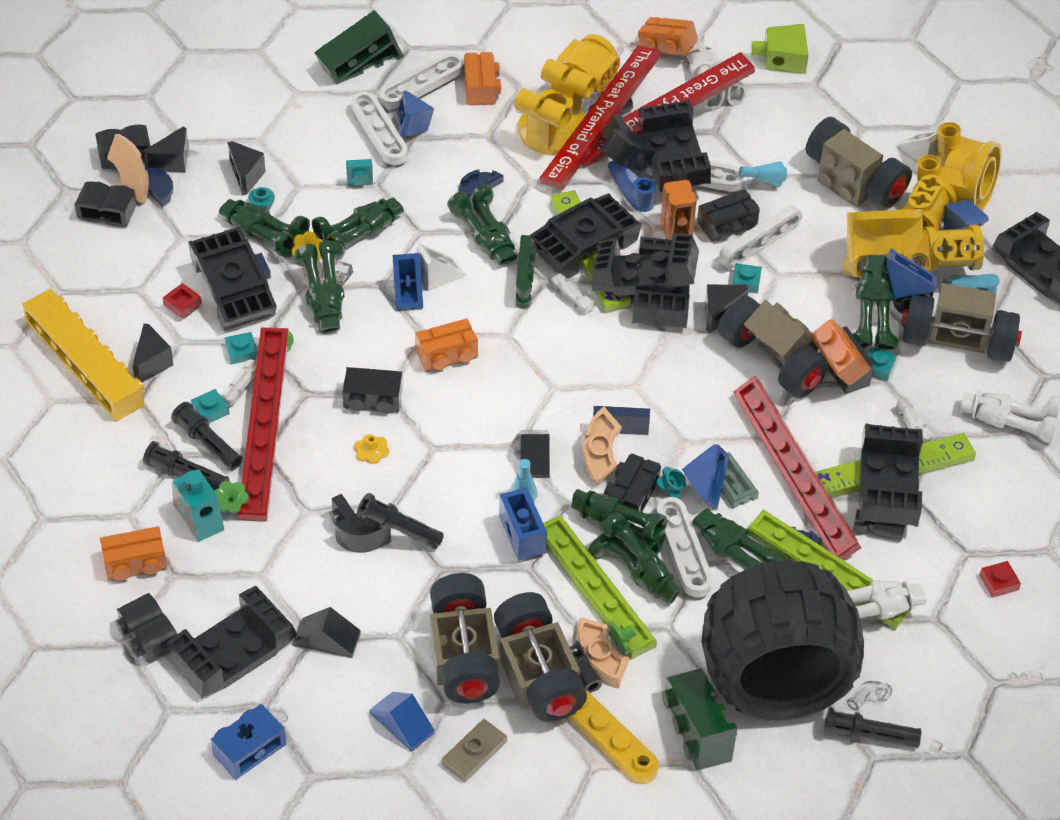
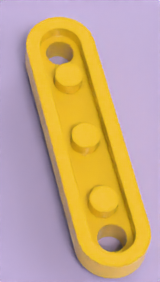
[567,691,659,784]

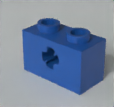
[499,487,547,561]
[211,703,286,780]

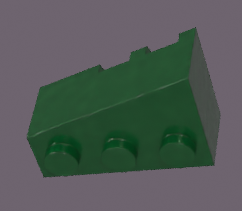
[314,10,404,85]
[662,668,738,771]

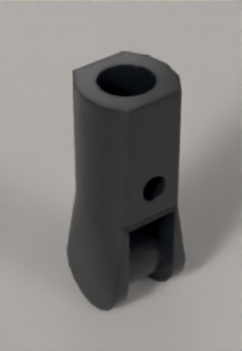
[570,640,602,693]

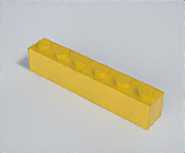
[22,288,145,422]

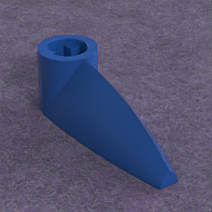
[608,161,656,212]

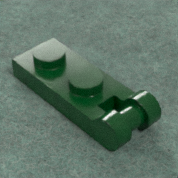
[515,235,536,309]

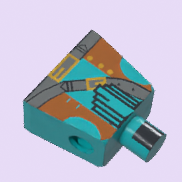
[172,470,224,542]

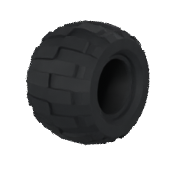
[701,560,864,720]

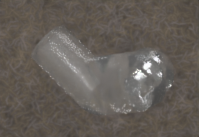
[847,681,893,711]

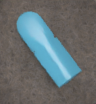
[948,273,1000,293]

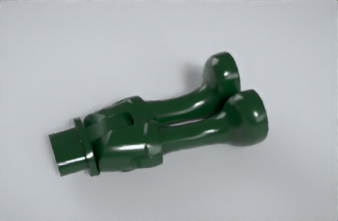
[447,184,517,266]
[311,197,404,251]
[219,199,310,258]
[295,241,345,333]
[852,255,898,350]
[571,489,668,554]
[692,508,790,569]
[588,512,681,605]

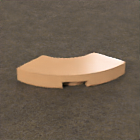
[107,134,149,203]
[583,406,622,486]
[577,617,629,688]

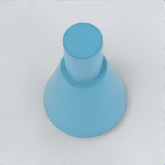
[739,161,787,187]
[509,459,538,501]

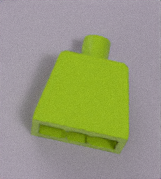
[750,24,809,74]

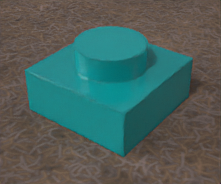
[346,159,373,186]
[732,263,762,293]
[224,332,258,364]
[867,347,897,381]
[190,388,230,423]

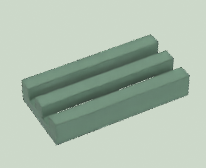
[721,452,759,509]

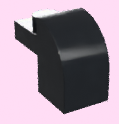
[602,114,656,172]
[329,493,391,553]

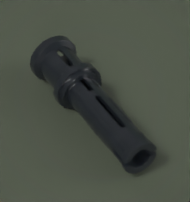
[171,401,243,471]
[143,441,230,490]
[357,492,444,549]
[824,707,922,748]

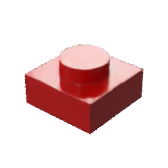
[162,283,202,318]
[979,561,1021,598]

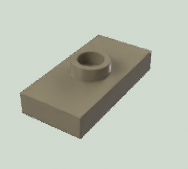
[442,718,507,782]

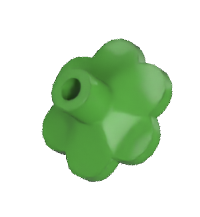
[214,481,249,513]
[607,621,636,656]

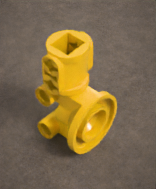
[514,34,621,156]
[900,122,1002,230]
[842,209,984,278]

